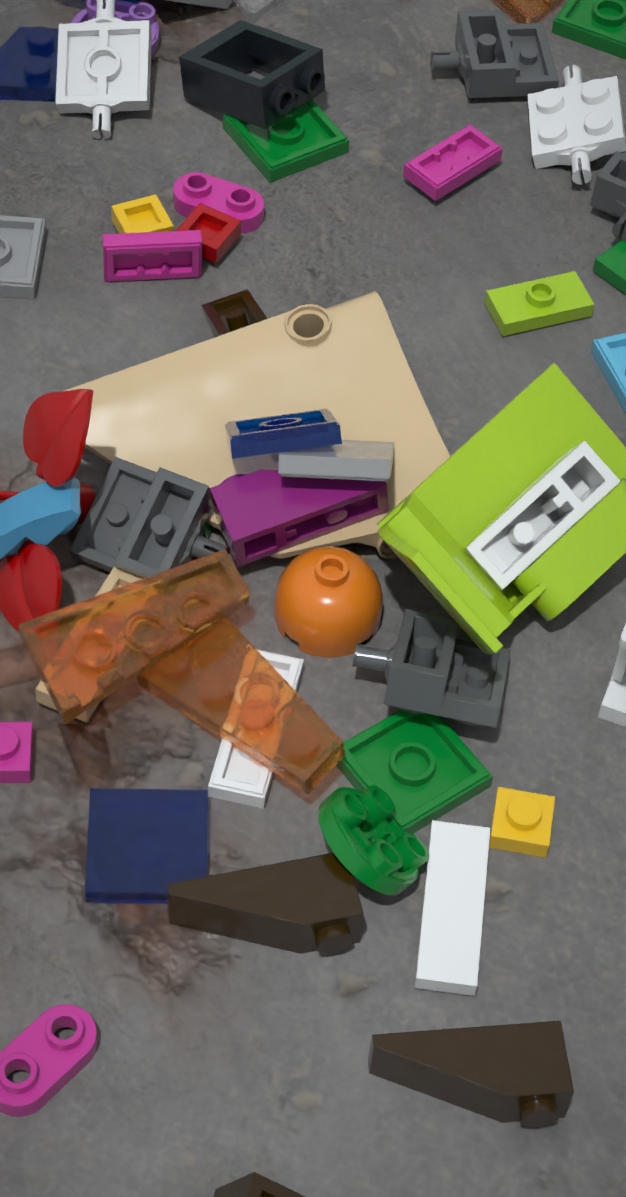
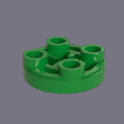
[318,785,429,895]

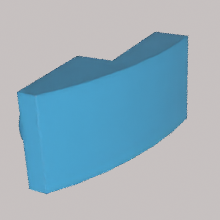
[0,477,81,559]

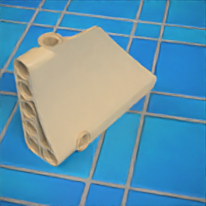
[64,291,450,559]

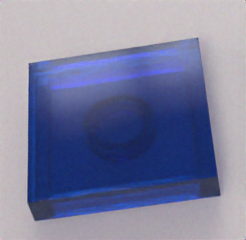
[225,408,342,459]
[85,788,208,903]

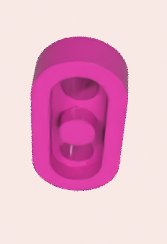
[173,172,264,233]
[0,1004,97,1117]

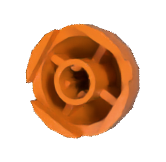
[273,546,383,658]

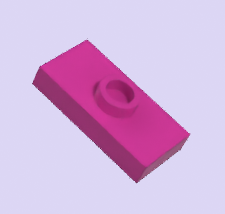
[403,124,503,201]
[102,230,202,282]

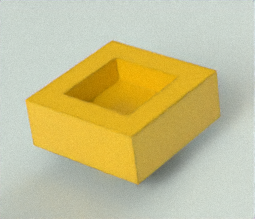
[111,194,174,233]
[489,787,555,858]

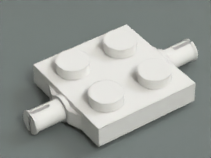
[56,0,152,139]
[528,65,626,185]

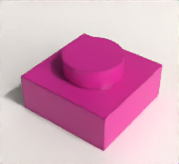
[0,722,33,783]

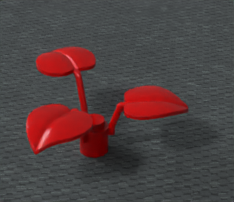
[0,389,96,643]

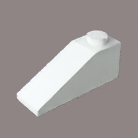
[464,441,621,591]

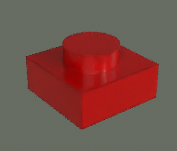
[176,203,241,263]

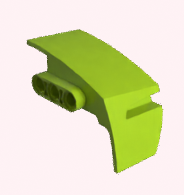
[377,362,626,654]

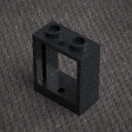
[179,20,325,129]

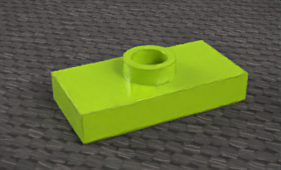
[484,271,595,337]

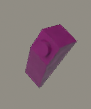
[210,469,388,567]

